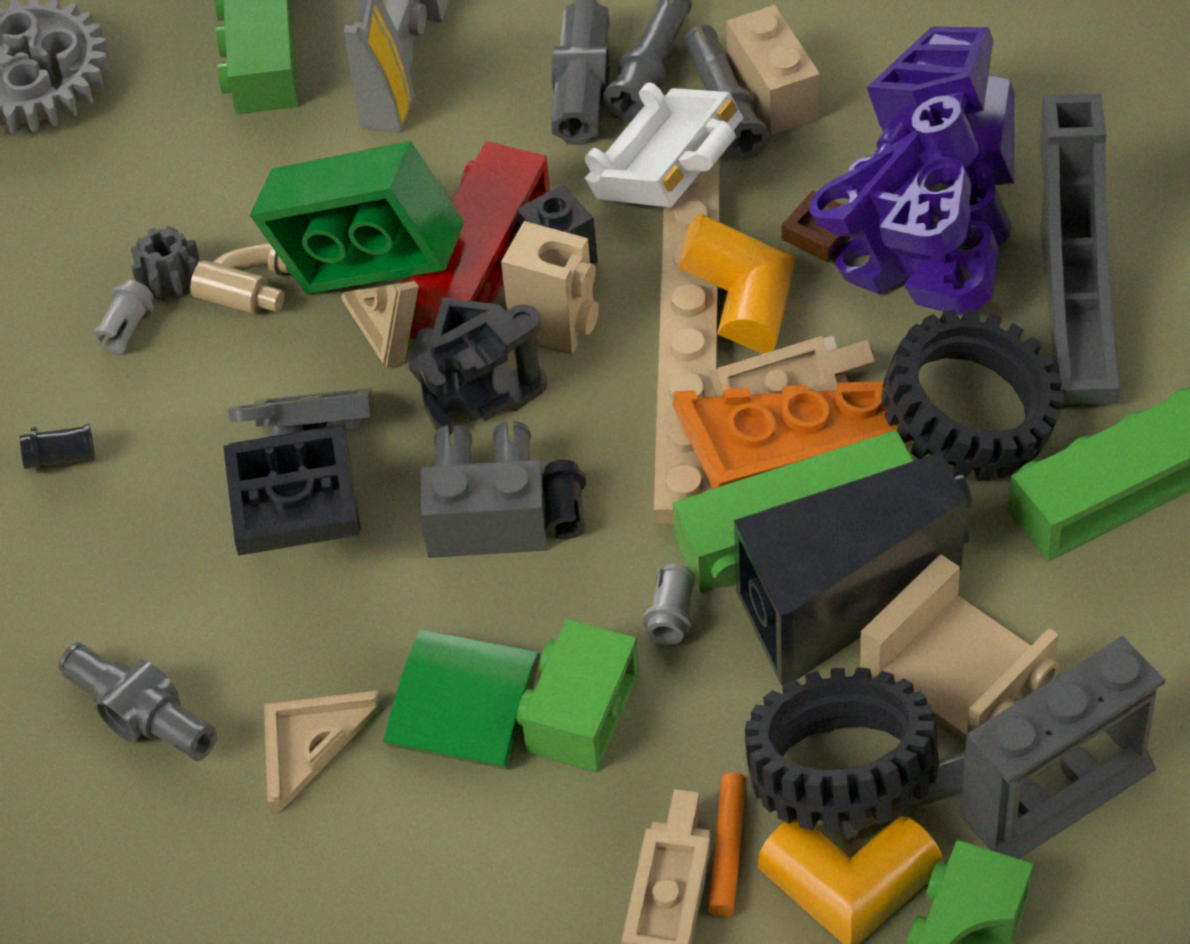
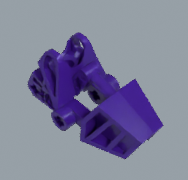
[809,27,1015,315]

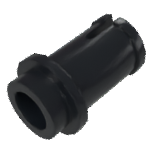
[19,424,95,473]
[542,459,586,539]

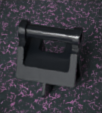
[408,298,547,435]

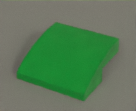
[383,629,540,770]

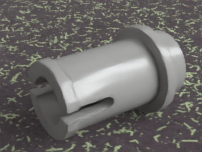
[92,280,153,354]
[643,564,696,645]

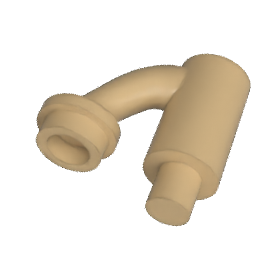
[190,243,291,315]

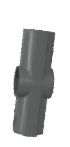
[551,0,610,145]

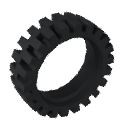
[881,309,1064,481]
[744,667,939,832]

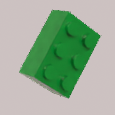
[249,141,465,294]

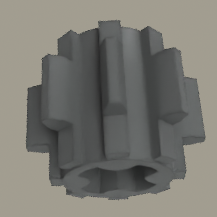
[131,226,200,300]

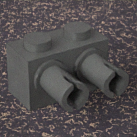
[421,421,547,558]

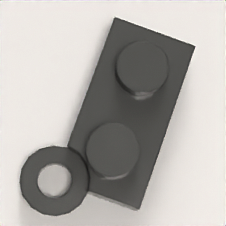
[228,388,374,436]

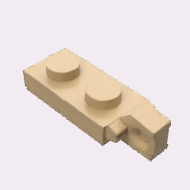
[709,336,875,396]
[621,789,711,944]

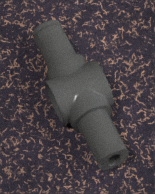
[58,642,217,762]

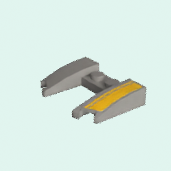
[344,0,449,133]

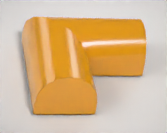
[677,214,797,354]
[758,816,943,944]

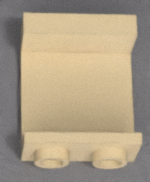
[860,554,1059,741]

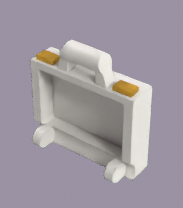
[584,83,743,207]

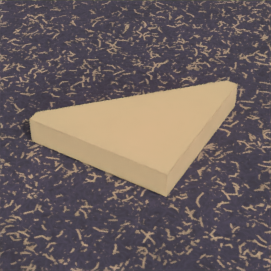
[341,281,419,368]
[264,690,381,813]

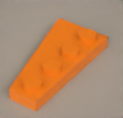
[672,381,914,489]

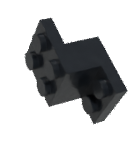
[223,424,361,556]

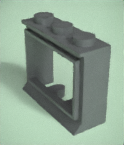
[960,636,1166,859]

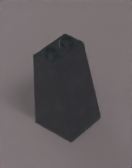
[734,452,972,686]

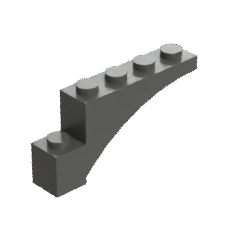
[1039,93,1120,405]

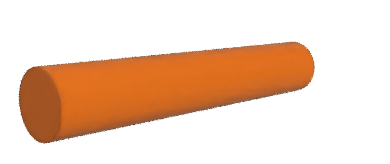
[708,773,747,918]

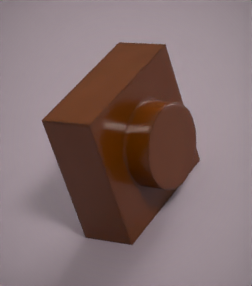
[781,190,850,263]

